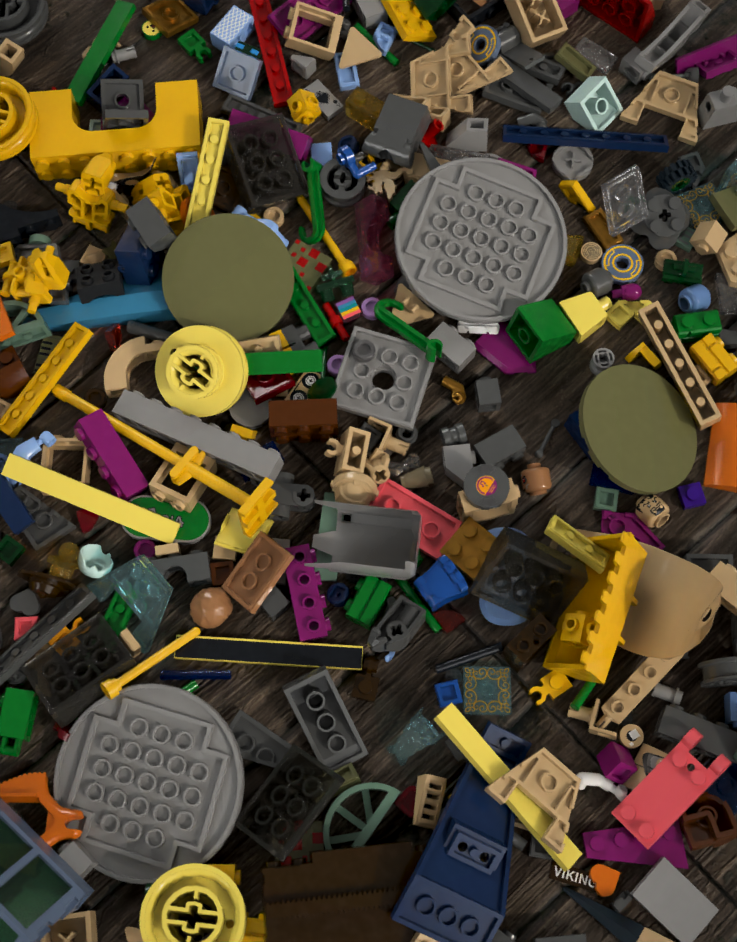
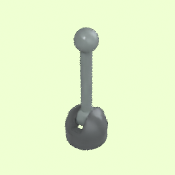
[649,67,699,83]

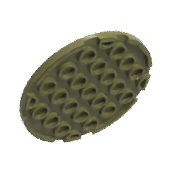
[162,213,294,342]
[579,364,697,495]

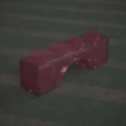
[355,194,394,286]

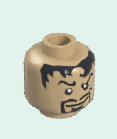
[635,494,670,528]

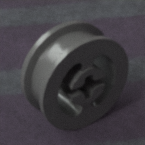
[320,158,366,208]
[697,656,737,688]

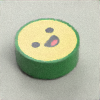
[142,20,162,41]

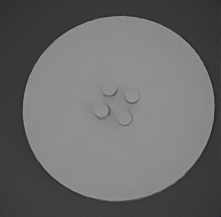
[394,157,568,324]
[53,683,245,884]

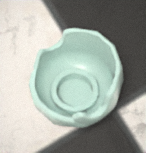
[78,544,114,578]

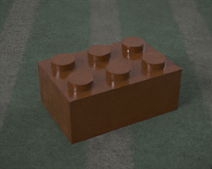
[268,398,338,444]

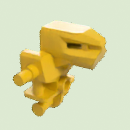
[55,152,129,233]
[131,173,192,236]
[0,245,70,314]

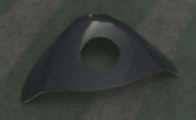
[110,157,156,187]

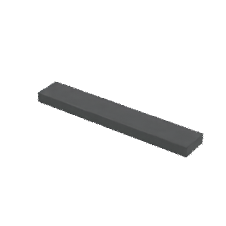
[0,583,97,686]

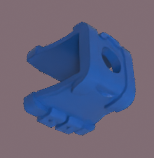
[413,554,469,612]

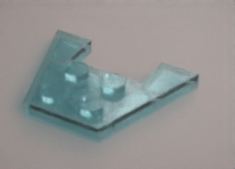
[86,554,173,654]

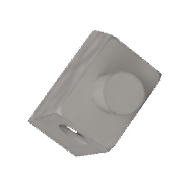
[697,85,737,130]

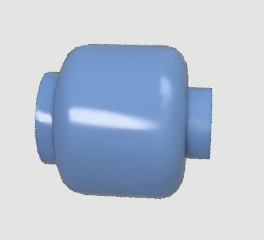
[678,284,711,313]

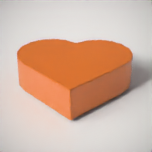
[589,864,621,897]

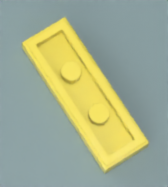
[544,515,611,574]

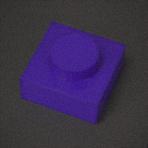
[676,482,707,510]

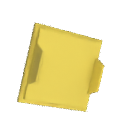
[214,507,274,554]

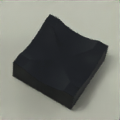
[76,259,125,304]

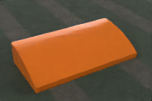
[703,402,737,493]

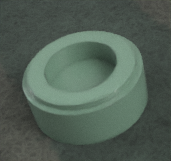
[29,234,51,244]

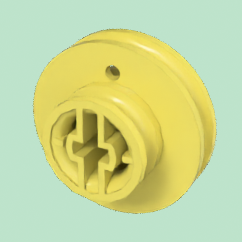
[155,325,249,417]
[139,863,247,942]

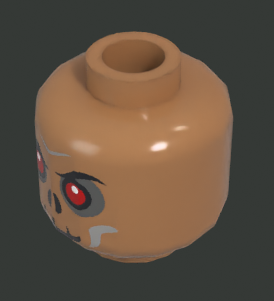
[521,463,552,496]

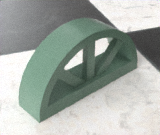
[0,300,53,351]
[323,782,401,849]

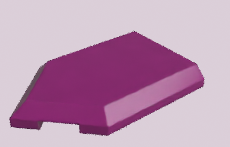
[475,321,536,375]
[601,510,666,550]

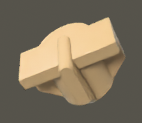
[363,448,390,484]

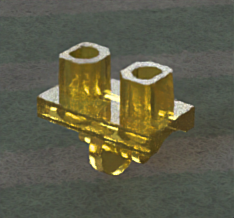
[47,542,79,579]

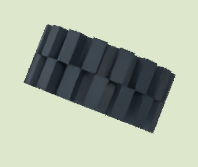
[656,159,698,195]

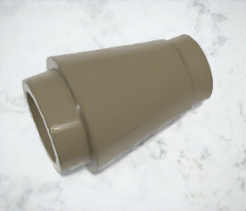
[400,465,434,488]

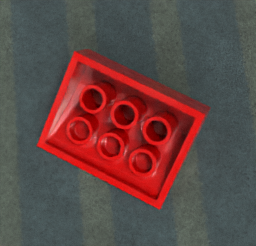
[579,0,655,43]

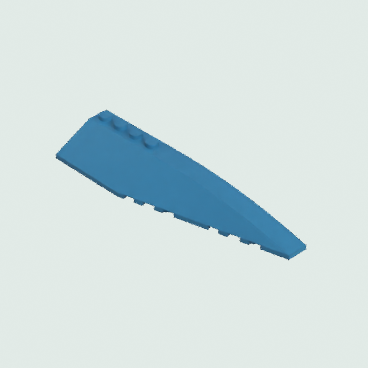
[21,267,176,332]

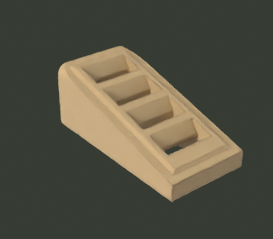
[412,774,447,830]

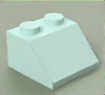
[564,76,624,131]

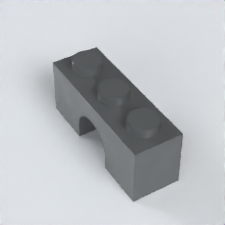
[138,550,212,594]

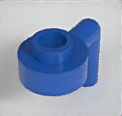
[336,145,377,179]

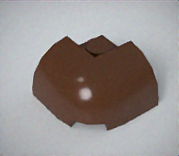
[0,345,31,400]
[679,791,737,851]

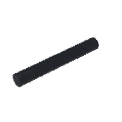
[434,642,503,674]

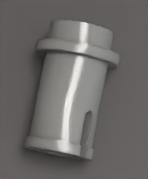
[110,45,137,65]
[651,683,683,705]

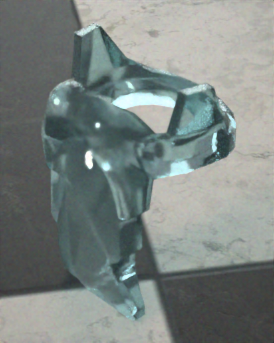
[387,707,445,766]

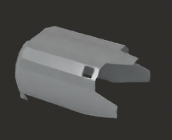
[304,500,422,580]

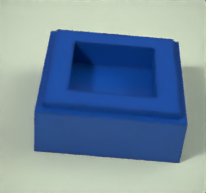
[434,679,463,708]

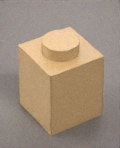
[689,220,728,255]

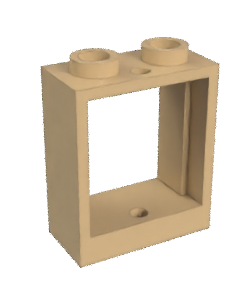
[283,1,344,61]
[40,435,92,496]
[149,442,217,513]
[456,478,520,524]

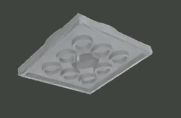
[331,325,437,431]

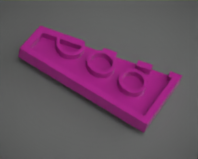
[581,819,689,869]

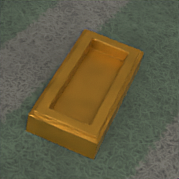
[582,208,624,252]

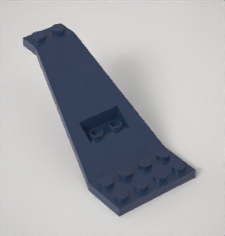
[390,721,532,942]

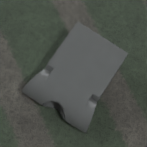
[362,93,432,169]

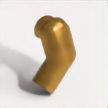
[441,376,466,405]

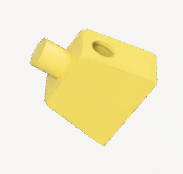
[558,292,612,344]

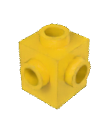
[287,89,322,125]
[560,610,596,648]

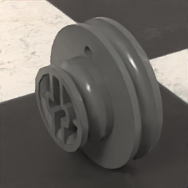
[0,0,49,46]

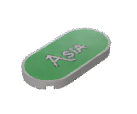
[122,495,212,544]

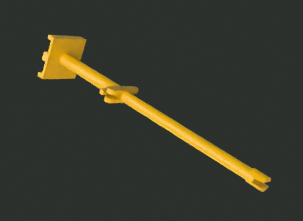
[52,384,278,538]

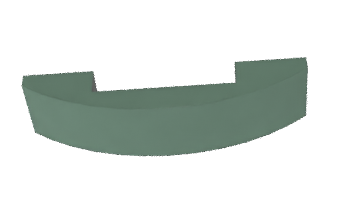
[314,492,345,583]

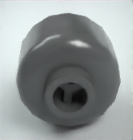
[580,267,614,298]

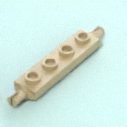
[595,655,684,729]

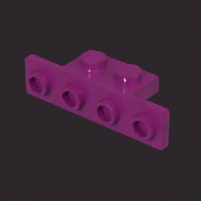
[675,34,737,80]

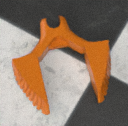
[0,772,84,877]

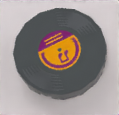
[463,464,510,510]

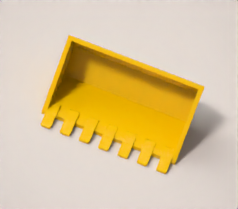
[542,531,647,684]

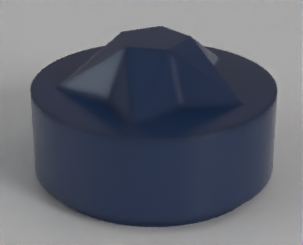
[338,135,360,155]
[327,583,351,607]

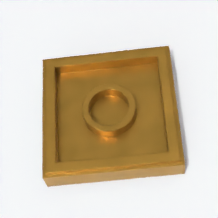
[142,0,199,38]

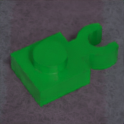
[177,28,212,64]

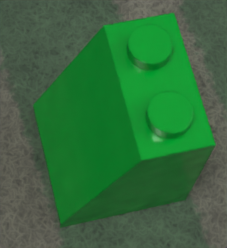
[505,299,577,364]

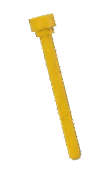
[297,196,357,278]
[100,627,201,700]

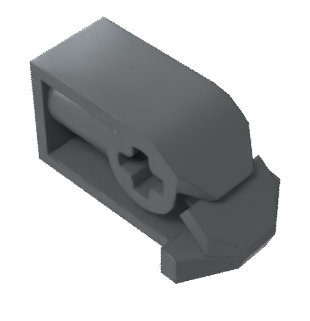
[367,595,426,652]

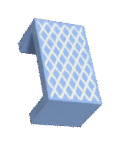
[210,5,255,51]

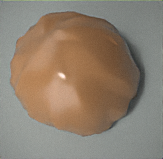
[190,587,233,629]

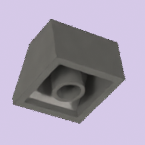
[125,196,177,252]

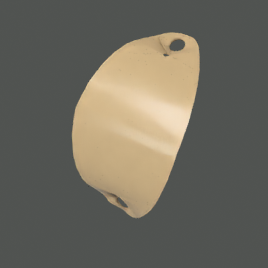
[547,529,723,659]

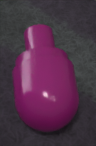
[611,283,642,301]

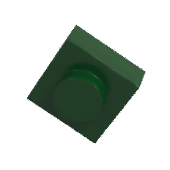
[0,534,26,567]

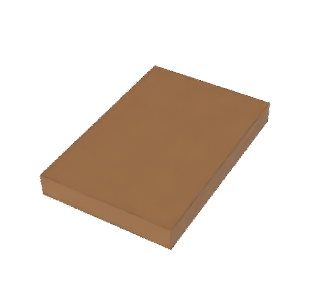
[221,531,295,614]

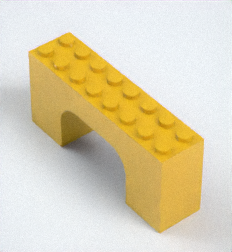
[29,79,204,181]

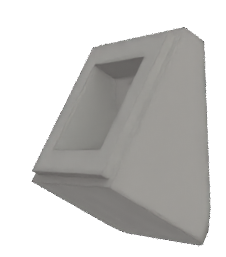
[291,54,316,80]

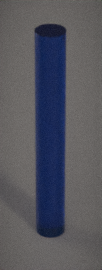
[160,670,232,680]

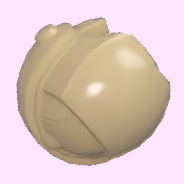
[330,471,379,505]

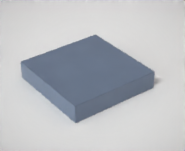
[212,46,263,101]

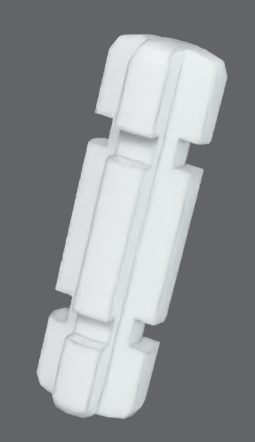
[457,321,500,334]

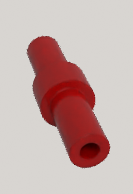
[322,302,350,342]

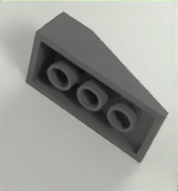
[282,665,369,775]

